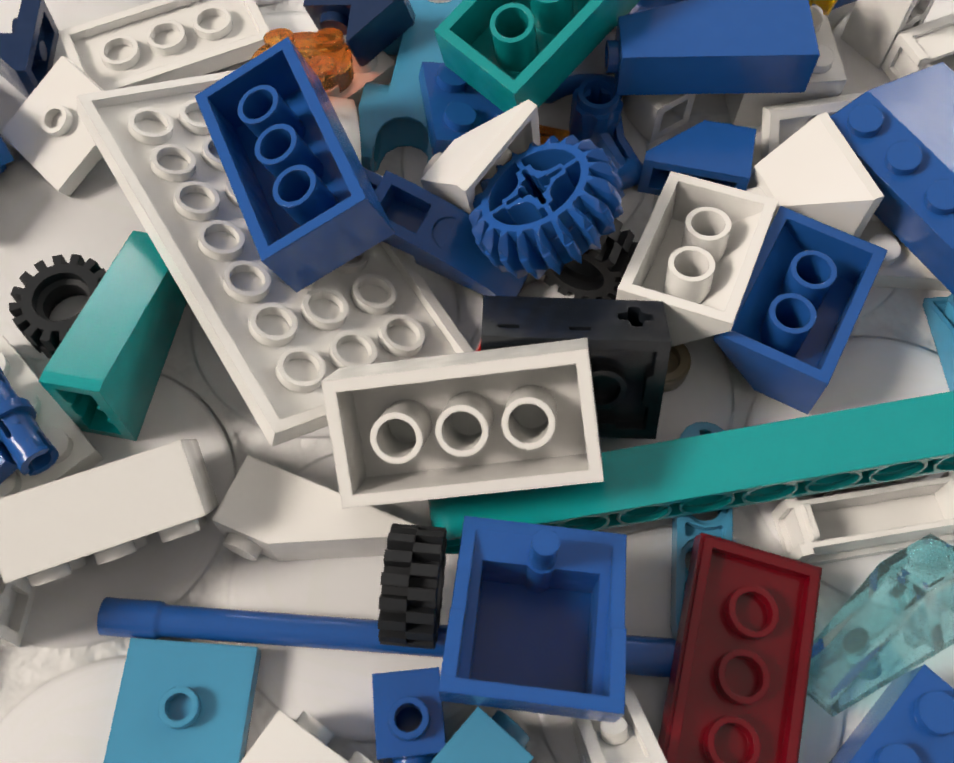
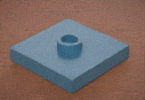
[103,638,262,763]

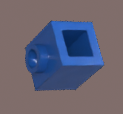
[372,667,446,763]

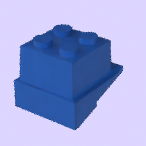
[438,516,627,723]

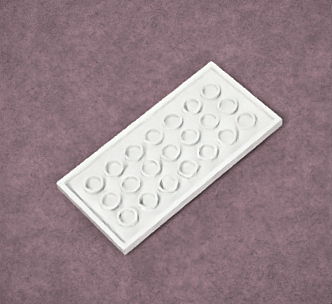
[77,70,473,447]

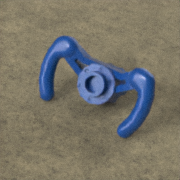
[544,73,643,191]

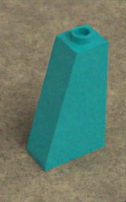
[38,231,187,441]

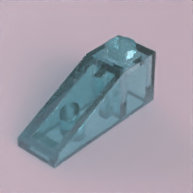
[807,533,954,717]

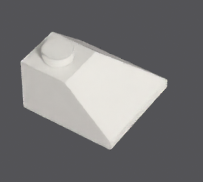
[420,99,540,214]
[745,112,884,238]

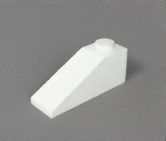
[212,455,415,562]

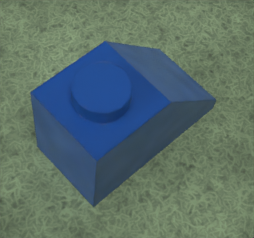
[637,120,756,196]

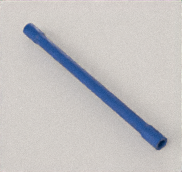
[97,597,676,677]

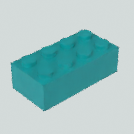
[434,0,640,112]

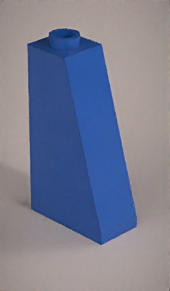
[605,0,820,95]

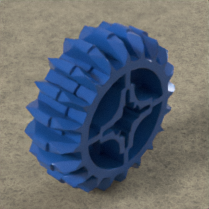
[468,134,625,280]

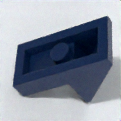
[0,0,59,98]
[303,0,415,66]

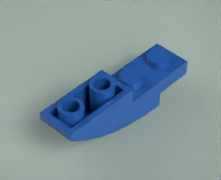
[363,168,530,296]

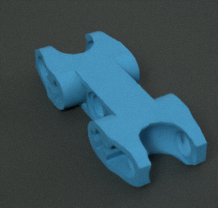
[358,0,463,173]

